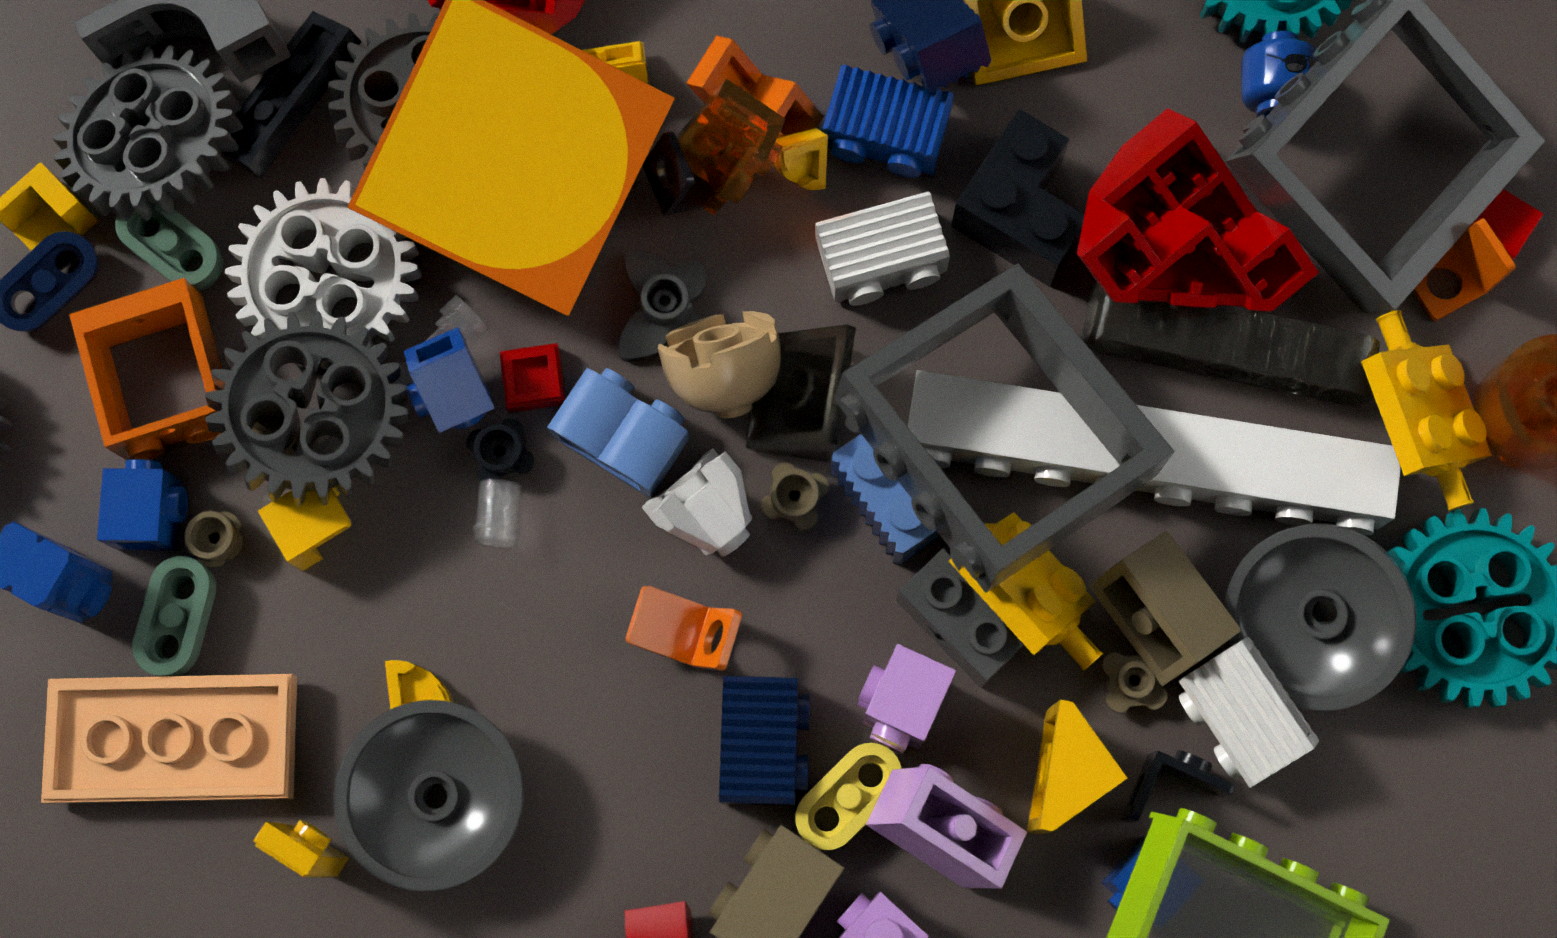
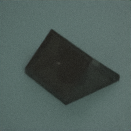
[746,324,856,463]

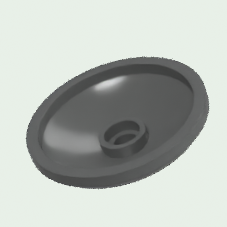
[1224,524,1417,711]
[334,700,524,891]

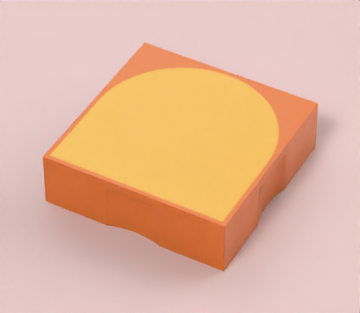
[347,0,675,316]

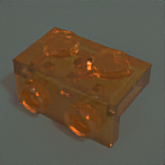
[676,79,786,215]

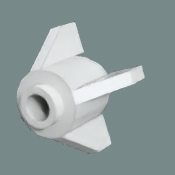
[642,448,752,557]

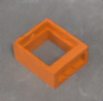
[69,278,223,460]

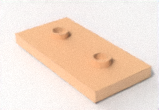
[41,674,297,804]

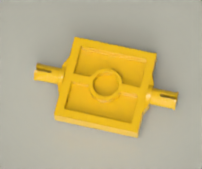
[1361,310,1492,511]
[949,512,1103,671]

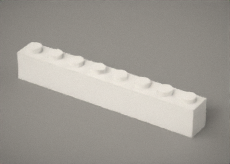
[907,370,1401,535]

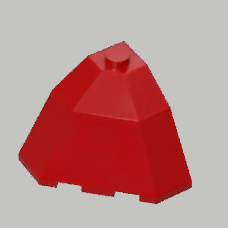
[1077,108,1319,311]

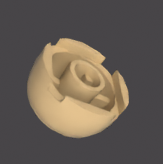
[658,311,781,418]

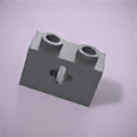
[896,549,1025,688]

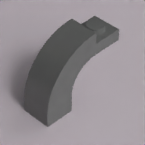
[74,0,291,83]

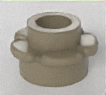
[184,509,244,568]

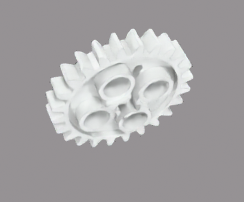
[225,178,422,369]

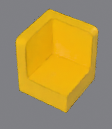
[0,162,99,251]
[258,486,352,571]

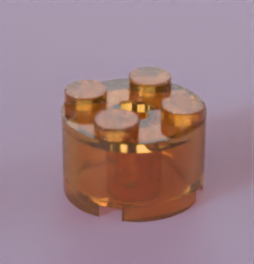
[1474,334,1557,470]

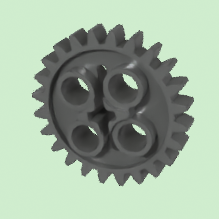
[328,13,439,171]
[53,46,243,221]
[205,311,409,507]

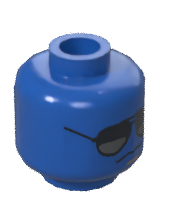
[1241,31,1317,117]

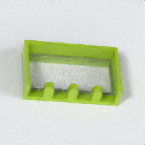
[1106,808,1390,938]

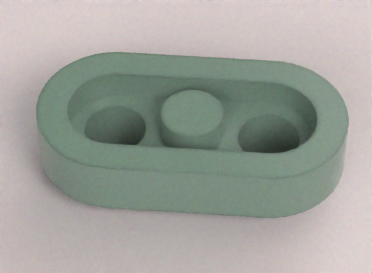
[115,205,224,291]
[132,556,216,676]

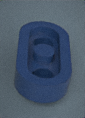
[0,231,99,332]

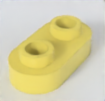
[795,743,902,851]

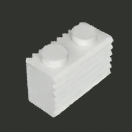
[815,191,950,305]
[1179,636,1319,787]

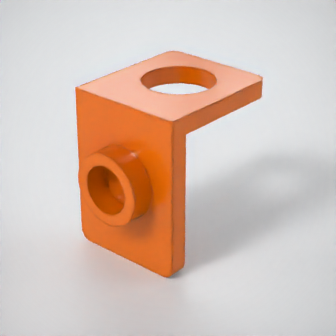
[1412,218,1516,321]
[625,586,742,671]

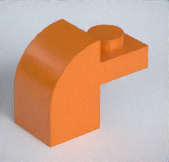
[686,35,824,157]

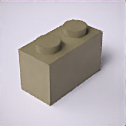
[1089,530,1242,686]
[708,825,844,938]

